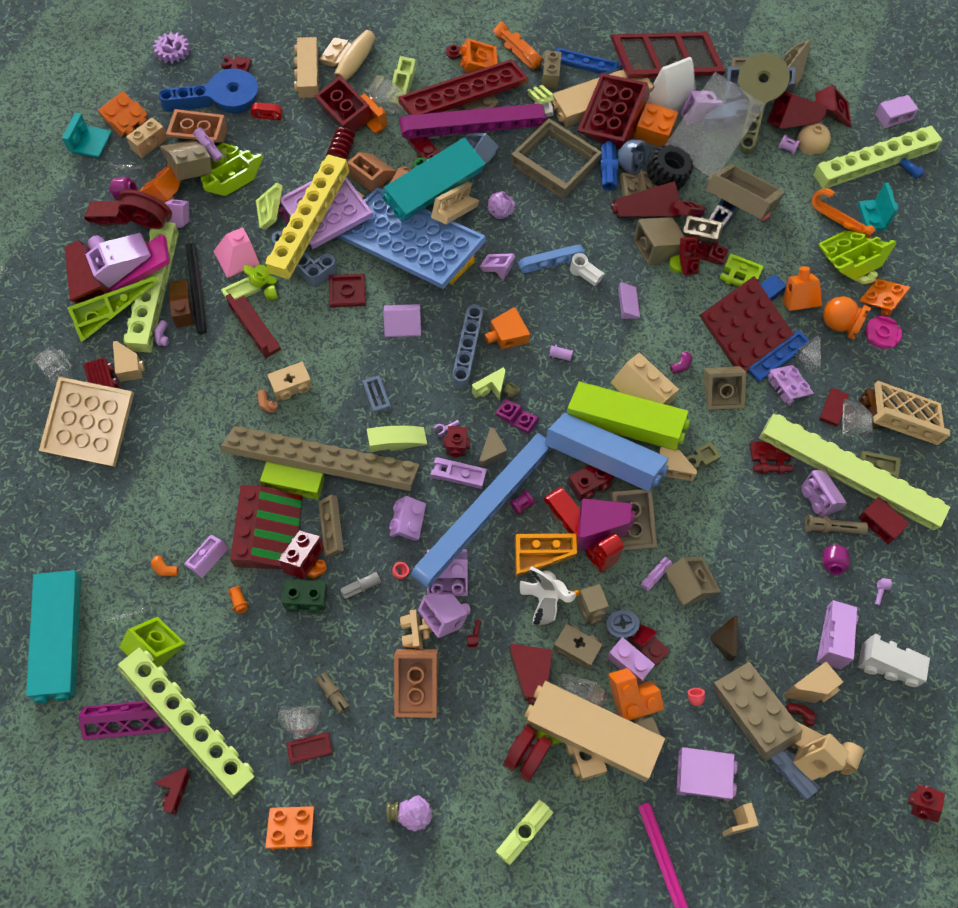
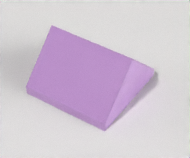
[383,304,421,337]

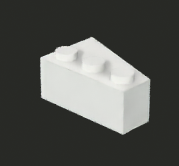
[858,634,930,687]

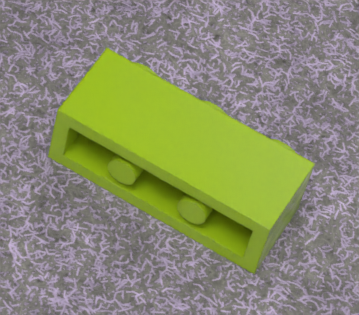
[260,461,325,500]

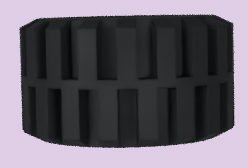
[647,144,694,190]

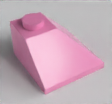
[213,227,260,278]

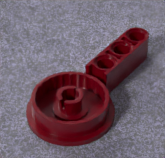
[84,189,173,229]

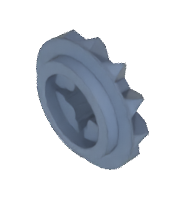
[607,610,640,640]

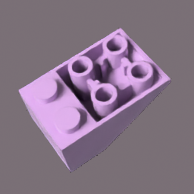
[85,233,151,288]

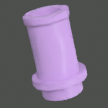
[549,345,573,362]

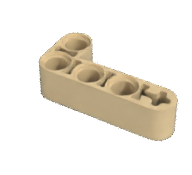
[790,722,864,775]

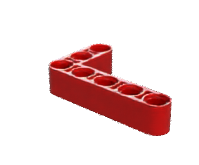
[544,487,624,573]

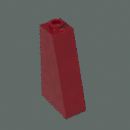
[611,181,683,217]
[65,240,112,304]

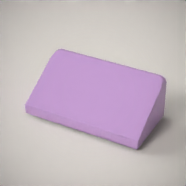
[618,283,640,319]
[184,535,229,578]

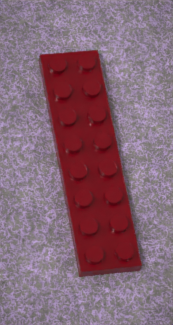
[398,59,528,115]

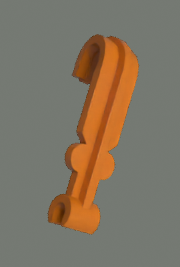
[493,21,544,70]
[811,188,876,238]

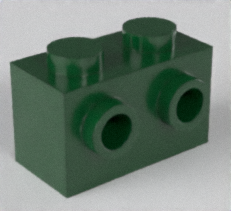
[282,579,328,613]

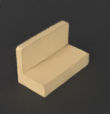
[722,803,759,837]

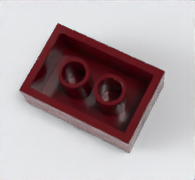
[315,76,374,133]

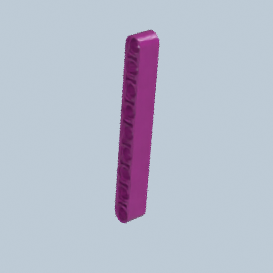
[399,104,547,139]

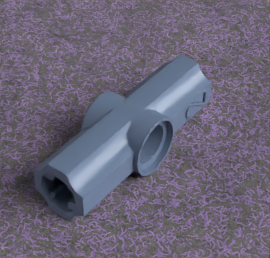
[770,749,820,800]

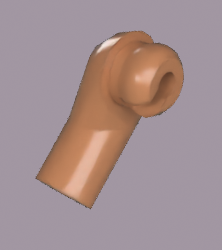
[257,390,278,413]

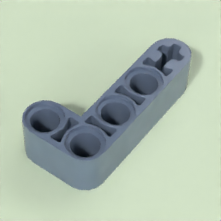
[271,231,336,286]

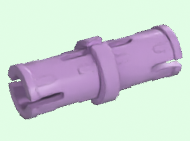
[193,127,223,162]

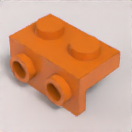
[361,93,388,134]

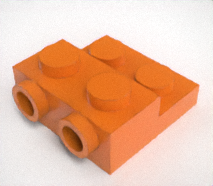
[460,38,498,73]
[98,91,148,137]

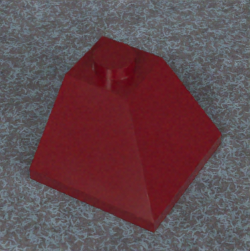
[814,84,852,127]

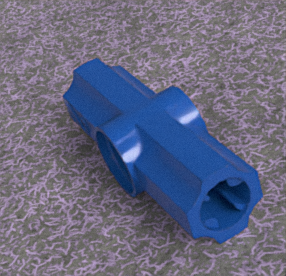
[600,141,618,191]

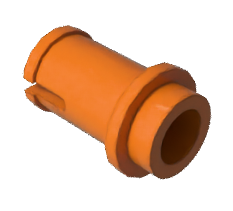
[228,586,249,614]

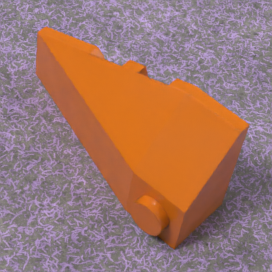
[139,164,181,203]

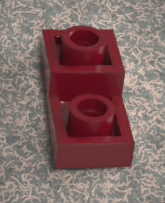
[680,236,700,276]
[696,240,729,265]

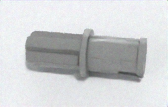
[340,572,381,599]

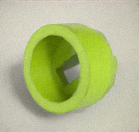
[264,285,278,300]

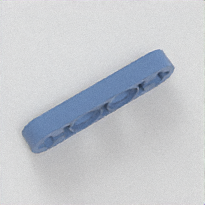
[518,245,586,273]

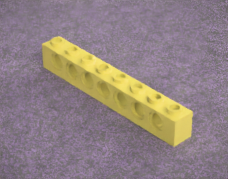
[266,155,349,280]

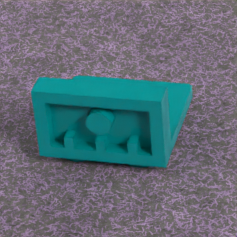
[62,112,112,158]
[857,183,898,231]

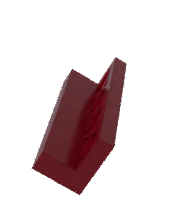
[226,294,281,358]

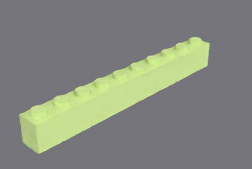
[759,414,950,530]

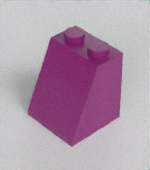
[577,499,635,551]

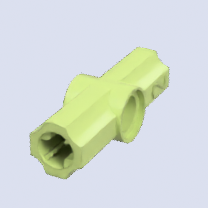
[496,800,553,866]

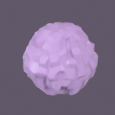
[487,191,516,219]
[398,795,432,832]

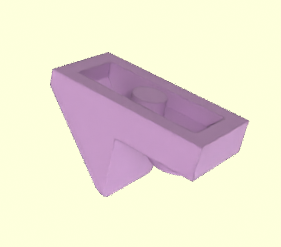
[480,254,515,281]

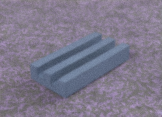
[362,375,391,414]

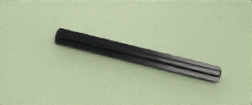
[186,243,207,335]

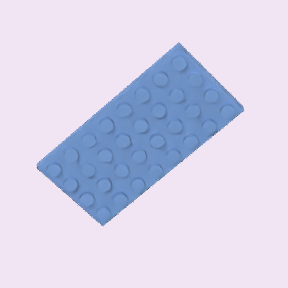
[337,187,486,289]

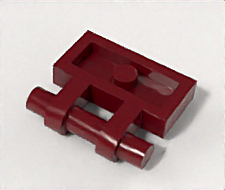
[750,442,793,474]

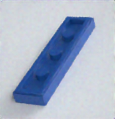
[556,48,619,74]
[747,330,812,383]

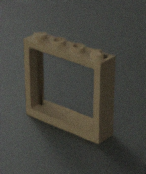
[511,118,602,199]
[706,164,785,219]

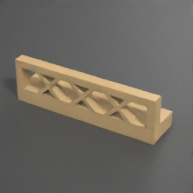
[431,181,479,224]

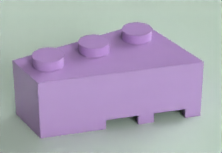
[817,600,859,670]

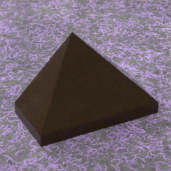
[710,616,738,661]

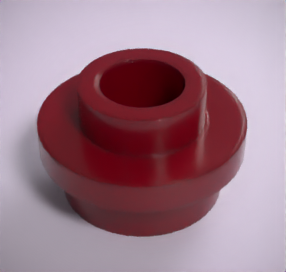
[446,45,461,59]

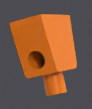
[782,266,822,311]
[484,307,530,349]

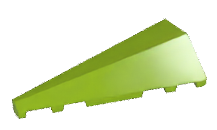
[67,276,158,342]

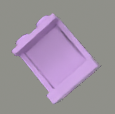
[676,747,737,802]

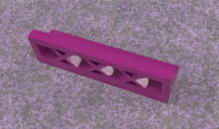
[78,701,171,740]

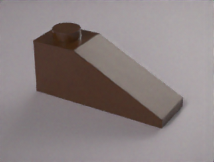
[170,279,194,328]

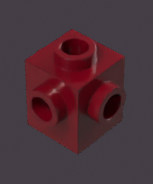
[443,426,471,457]
[908,785,945,823]

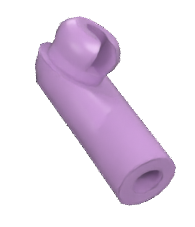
[154,320,169,347]

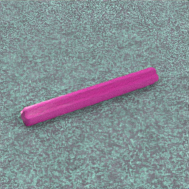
[639,803,688,908]

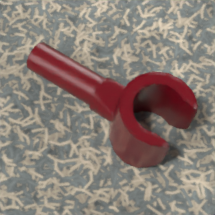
[467,619,481,647]

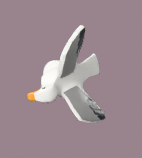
[520,566,579,625]

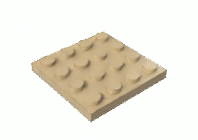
[39,376,134,467]

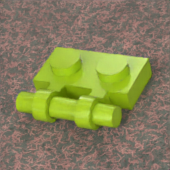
[720,254,763,287]

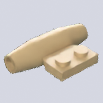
[319,30,375,81]

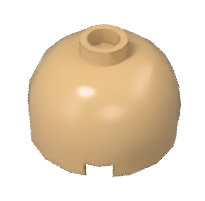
[796,123,831,155]

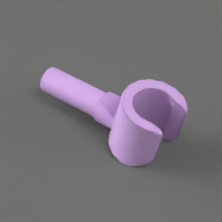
[434,420,460,437]
[875,578,892,606]

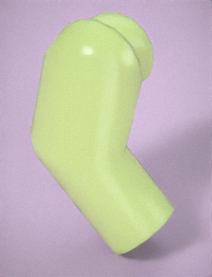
[855,271,878,284]

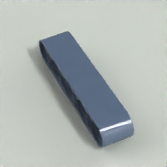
[453,304,483,389]

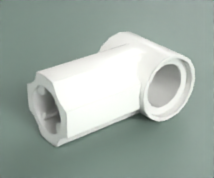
[570,253,604,286]

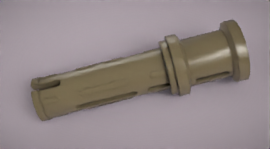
[805,514,868,535]

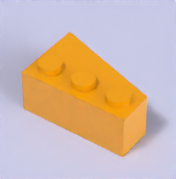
[515,534,577,578]

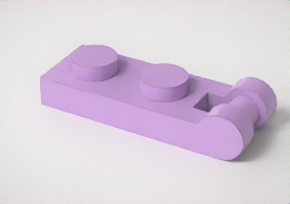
[430,458,487,489]

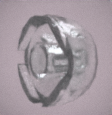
[278,704,321,739]

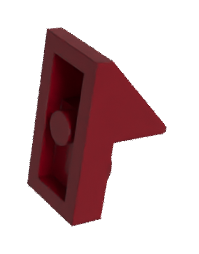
[627,623,670,666]
[155,767,191,816]

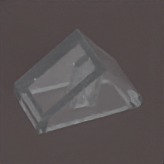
[794,336,821,376]

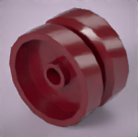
[502,724,553,783]

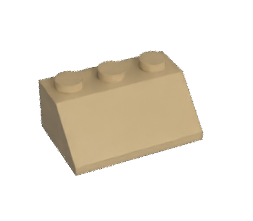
[610,352,679,405]

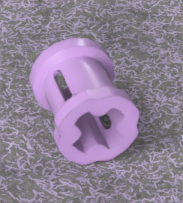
[778,134,800,155]

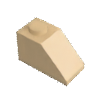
[113,341,145,382]
[658,447,697,481]

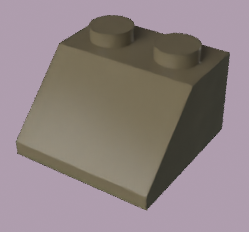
[703,366,746,410]
[665,557,721,605]

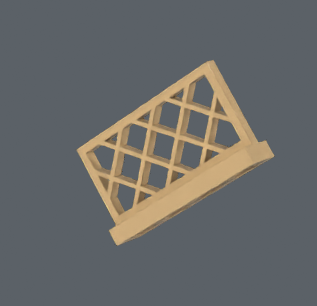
[873,381,950,445]

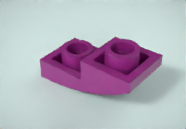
[495,399,539,435]

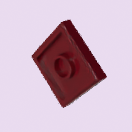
[329,273,366,308]

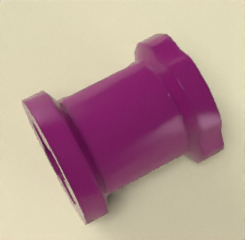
[509,490,535,515]

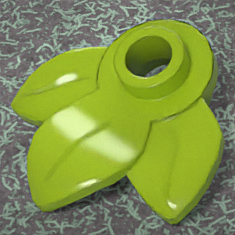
[243,264,277,288]

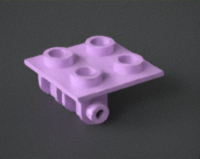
[768,365,814,405]

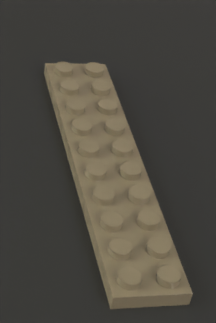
[221,426,419,491]

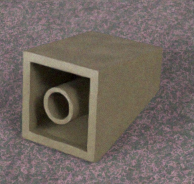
[633,218,686,267]

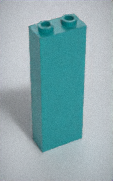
[381,137,486,222]
[26,570,81,703]

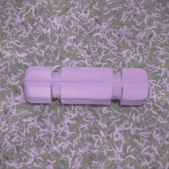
[641,557,672,591]

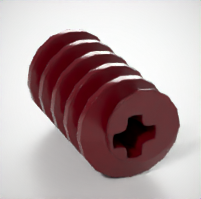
[326,127,355,160]

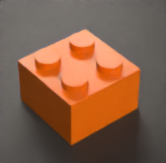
[634,102,678,147]

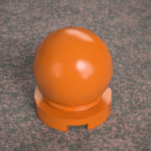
[823,296,871,340]

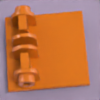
[859,278,910,316]
[265,806,314,851]

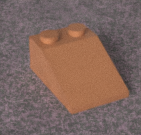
[394,649,438,718]

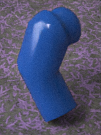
[900,158,924,178]

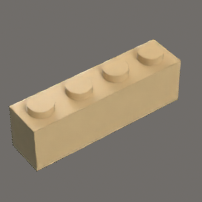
[294,37,319,98]

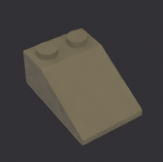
[160,140,211,181]
[609,488,657,551]

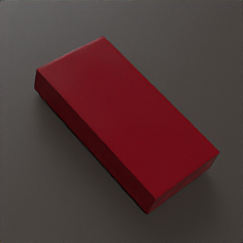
[819,388,849,427]
[286,732,333,765]

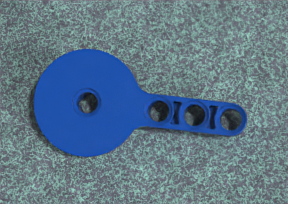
[159,69,258,113]

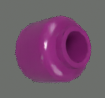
[109,177,137,200]
[823,544,850,575]

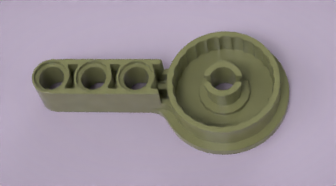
[738,53,790,154]

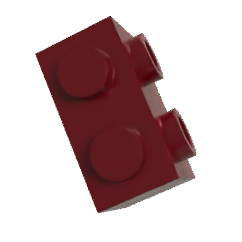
[567,465,614,502]
[279,530,324,579]

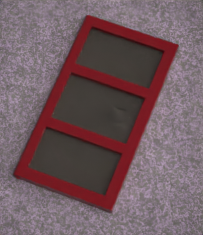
[611,32,725,79]

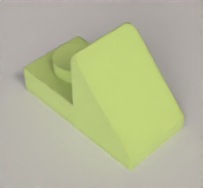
[472,367,505,401]

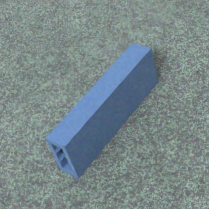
[545,413,669,492]

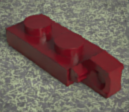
[674,200,707,218]

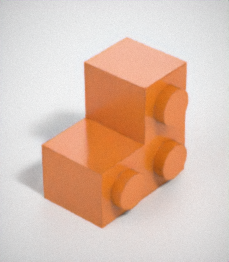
[608,668,664,721]

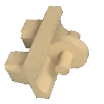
[400,609,433,649]

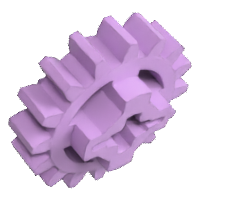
[153,32,190,64]

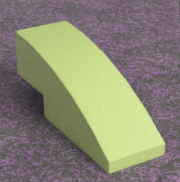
[388,56,417,105]
[367,426,427,452]

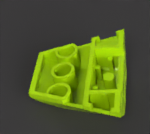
[200,143,263,196]
[818,230,896,280]

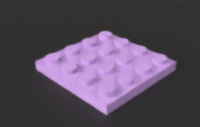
[280,177,373,249]

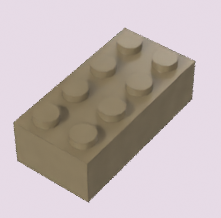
[714,662,802,761]

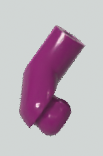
[670,352,693,374]

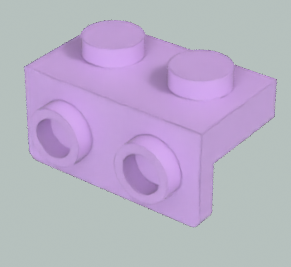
[389,496,426,541]

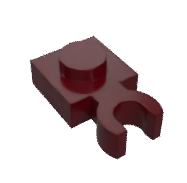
[221,56,252,72]

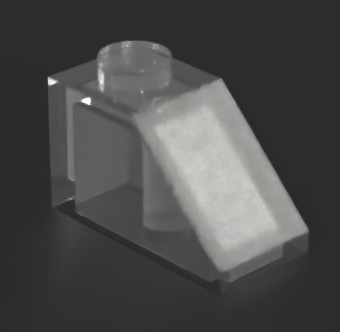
[842,399,873,438]

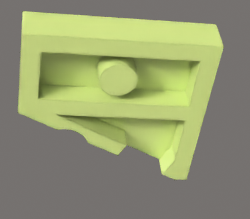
[256,183,282,230]

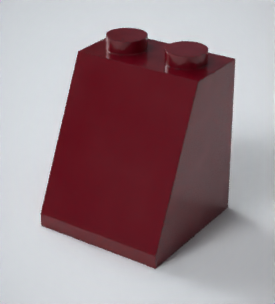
[766,92,827,128]

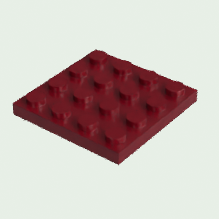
[699,276,794,371]

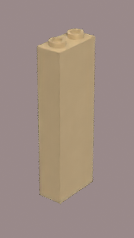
[551,64,654,127]
[525,681,665,782]

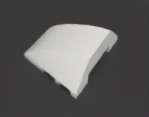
[645,57,696,111]

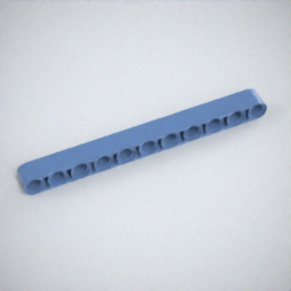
[411,433,553,588]

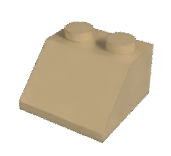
[783,662,843,703]

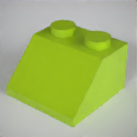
[119,616,185,675]

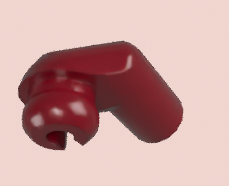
[786,703,817,726]

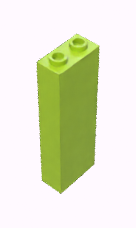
[567,381,690,451]

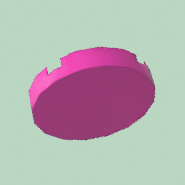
[865,316,902,349]

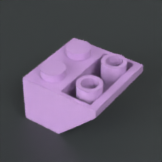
[801,470,846,518]
[427,549,468,596]

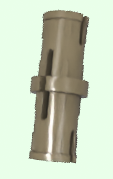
[315,672,350,714]

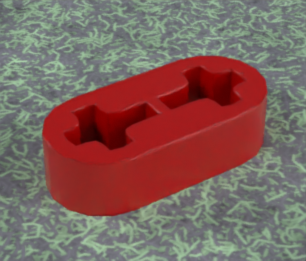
[251,103,283,120]

